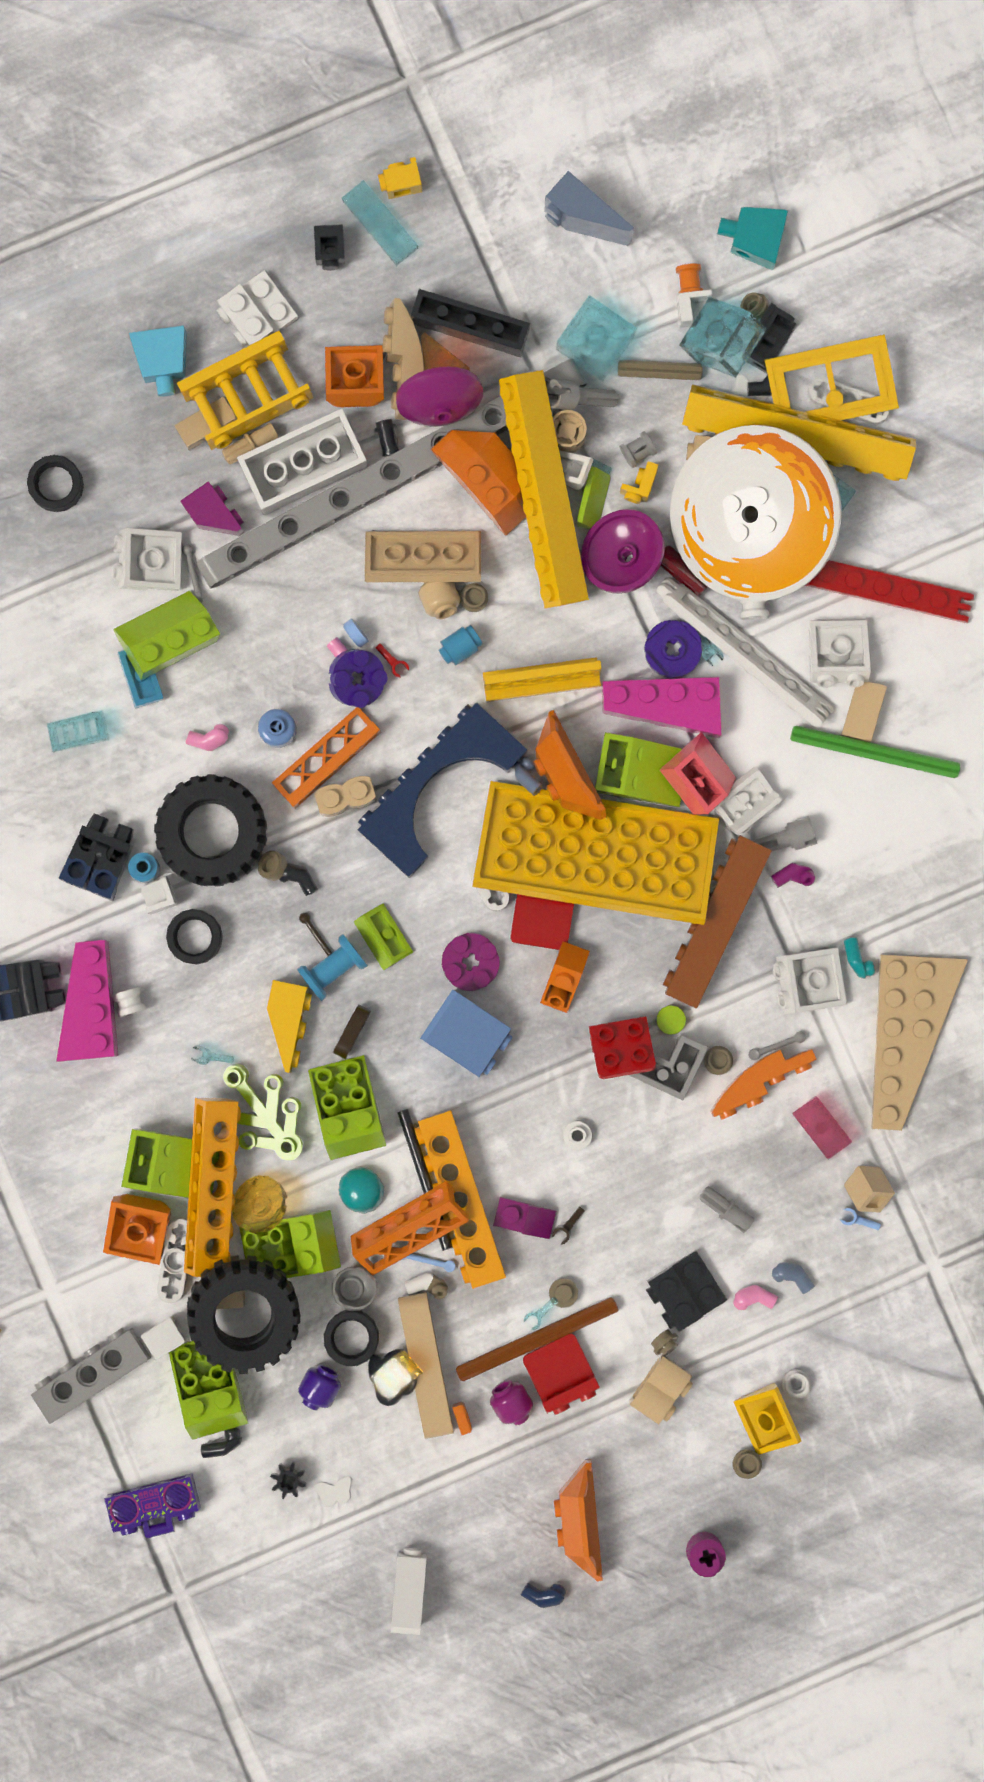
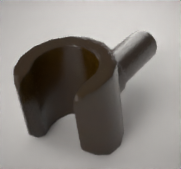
[552,1206,585,1244]

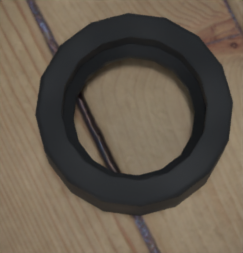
[27,455,84,512]
[166,909,223,965]
[323,1310,379,1366]

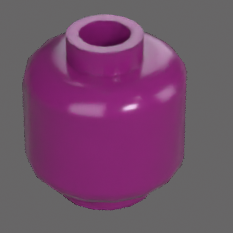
[490,1380,533,1425]

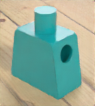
[717,207,788,270]

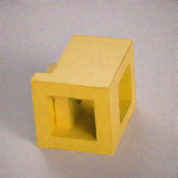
[378,157,422,199]

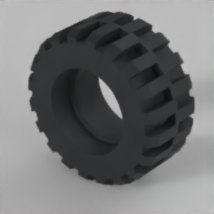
[154,774,268,887]
[187,1255,301,1374]

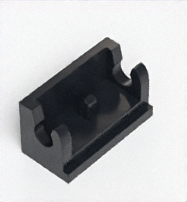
[739,303,796,374]

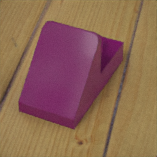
[493,1197,557,1239]

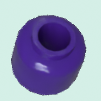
[298,1364,341,1411]

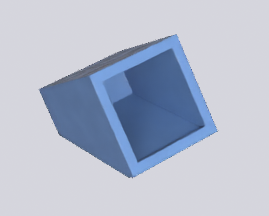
[420,989,512,1077]

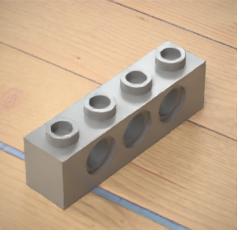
[31,1327,151,1424]

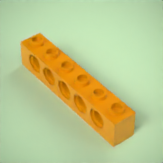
[184,1098,241,1277]
[414,1110,506,1289]

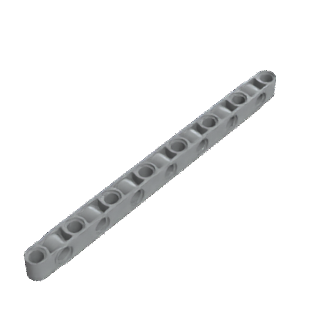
[196,358,587,589]

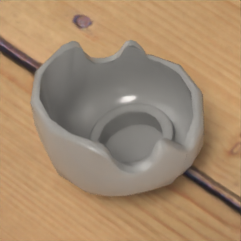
[332,1267,377,1311]

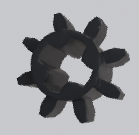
[270,1461,307,1499]

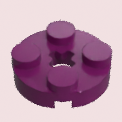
[442,933,500,991]

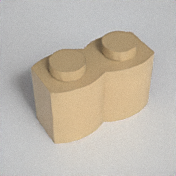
[314,776,377,817]
[629,1354,693,1425]

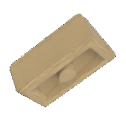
[174,396,237,450]
[841,682,887,742]

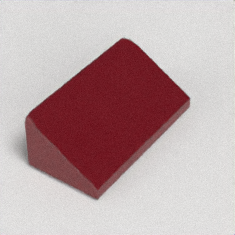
[660,545,708,597]

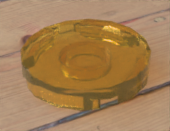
[232,1175,287,1234]

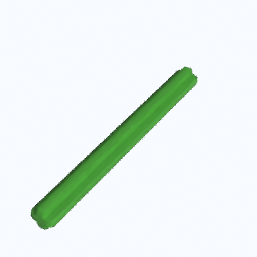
[790,726,960,778]

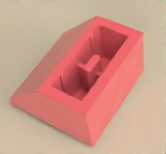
[660,733,736,815]

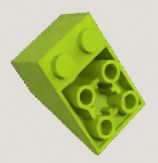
[595,732,682,807]
[308,1055,387,1160]
[121,1128,219,1198]
[239,1210,341,1278]
[169,1341,249,1440]

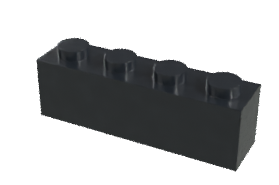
[411,289,530,358]

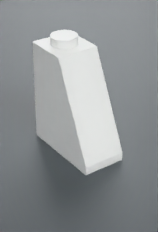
[391,1548,427,1635]

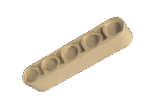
[398,1292,454,1439]

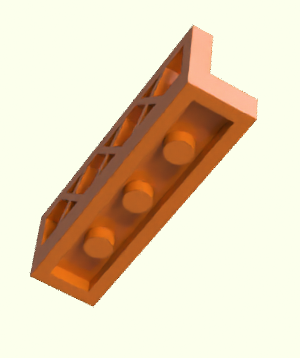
[272,707,381,809]
[351,1181,469,1276]

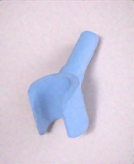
[840,1208,881,1230]

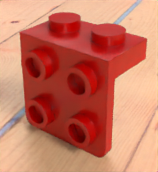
[510,894,574,950]
[589,1016,656,1079]
[523,1333,600,1415]

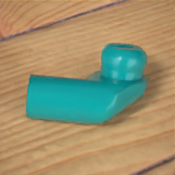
[844,938,875,979]

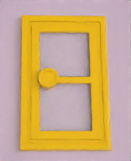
[765,334,899,420]

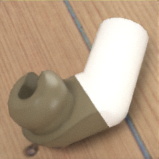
[404,1273,448,1299]

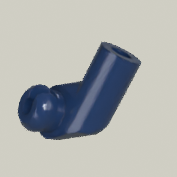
[520,1583,566,1608]

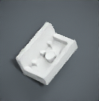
[714,766,782,835]

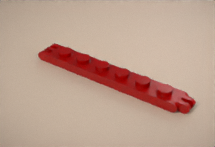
[805,560,974,623]

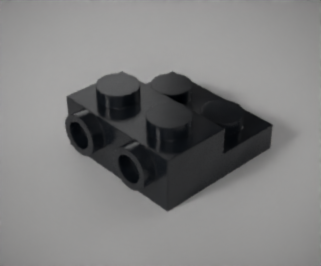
[646,1250,727,1332]

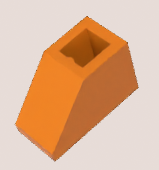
[540,941,590,1013]

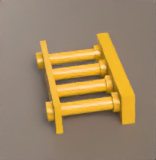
[177,331,314,450]

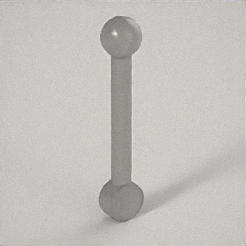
[182,544,203,602]
[748,1031,806,1061]

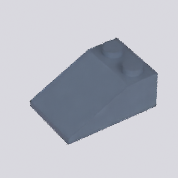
[544,171,634,246]

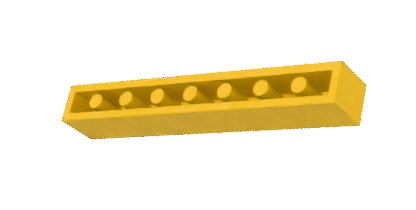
[499,370,589,609]
[682,384,916,481]

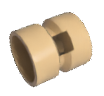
[553,410,587,453]

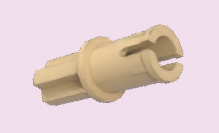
[222,422,279,464]

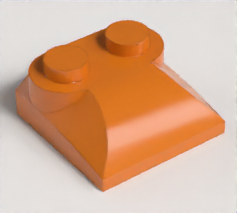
[325,345,384,407]
[103,1194,171,1265]

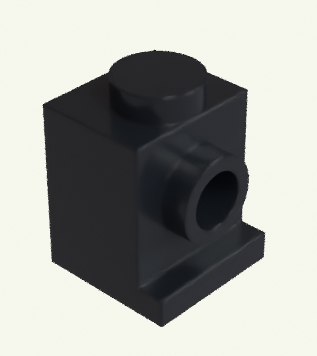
[314,224,345,271]

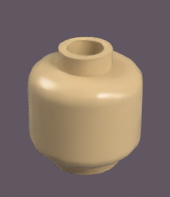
[419,582,461,619]

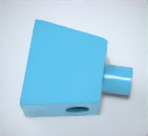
[129,325,187,397]

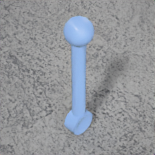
[401,1254,455,1272]

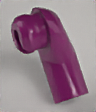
[770,863,816,888]

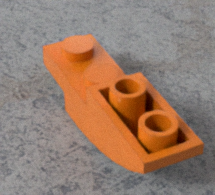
[710,1049,817,1120]

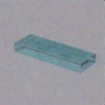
[341,180,418,266]

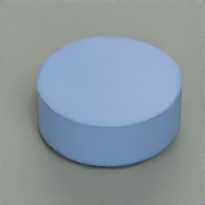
[343,618,369,647]

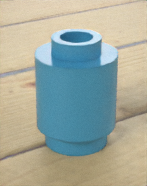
[438,625,483,666]
[128,853,160,883]

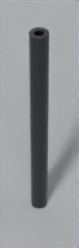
[397,1109,453,1251]

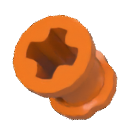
[675,263,704,293]

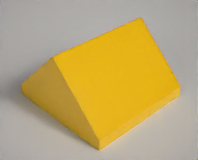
[733,1383,802,1455]

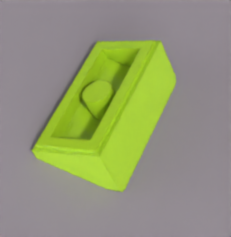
[576,466,610,530]
[354,903,413,970]

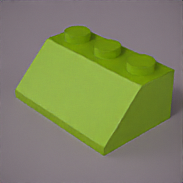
[113,591,220,680]

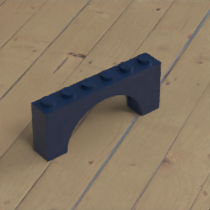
[357,702,527,878]

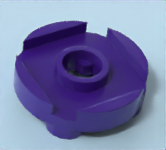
[644,620,702,679]
[328,649,388,708]

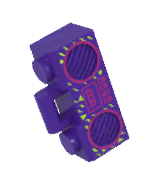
[104,1473,201,1539]

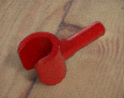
[375,643,409,678]

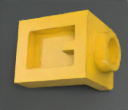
[620,461,659,504]

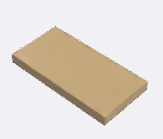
[365,531,481,582]

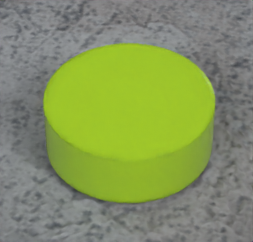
[656,1005,686,1035]

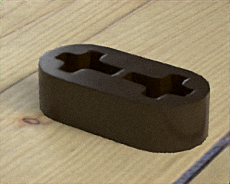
[333,1004,371,1060]

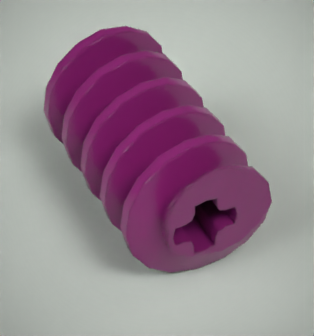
[686,1532,726,1577]

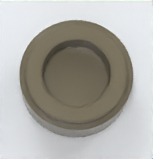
[258,850,287,881]

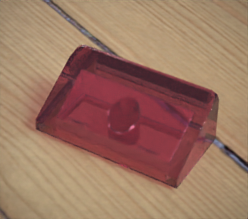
[792,1096,852,1159]

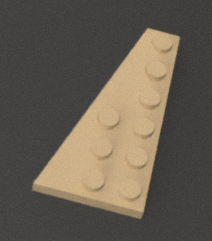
[871,955,968,1131]

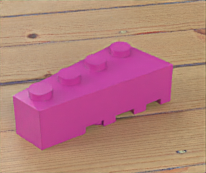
[602,677,721,738]
[56,940,118,1062]

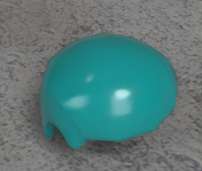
[338,1167,385,1214]

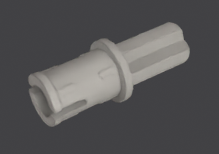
[700,1186,755,1233]

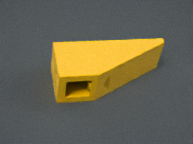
[267,980,312,1073]

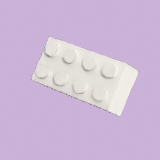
[237,409,368,515]

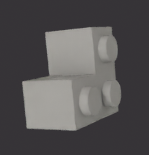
[629,1035,708,1100]

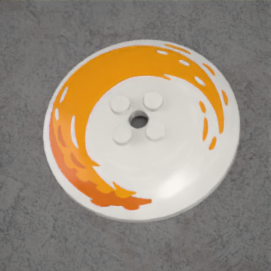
[670,425,842,601]

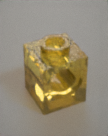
[370,1350,423,1401]

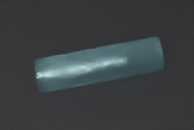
[589,456,612,474]

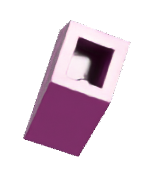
[180,481,244,536]

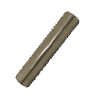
[617,360,703,380]

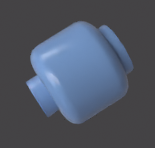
[258,709,297,748]

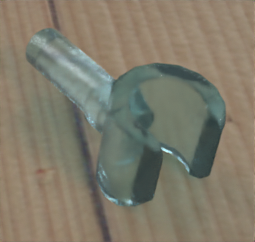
[695,629,724,667]
[191,1045,234,1065]
[524,1297,558,1330]

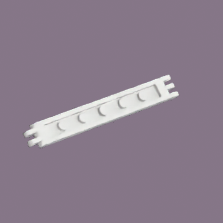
[657,578,833,727]

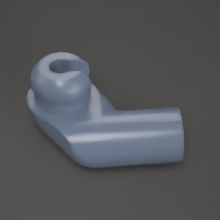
[514,757,543,796]
[772,1262,815,1294]

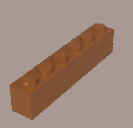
[662,835,772,1009]

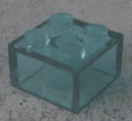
[556,295,637,382]
[679,297,766,378]

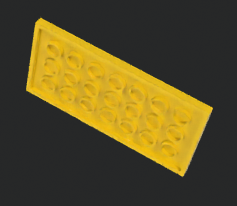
[472,781,719,925]

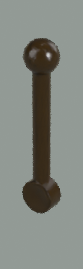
[299,913,332,956]

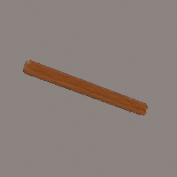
[456,1297,618,1381]

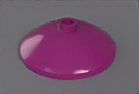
[396,367,483,427]
[581,509,665,594]

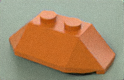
[430,430,526,536]
[533,710,606,820]
[554,1459,603,1581]

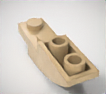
[382,298,424,420]

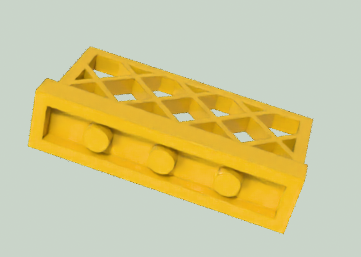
[483,657,602,702]

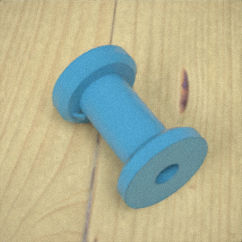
[297,934,368,1001]

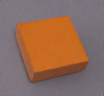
[452,1401,472,1435]

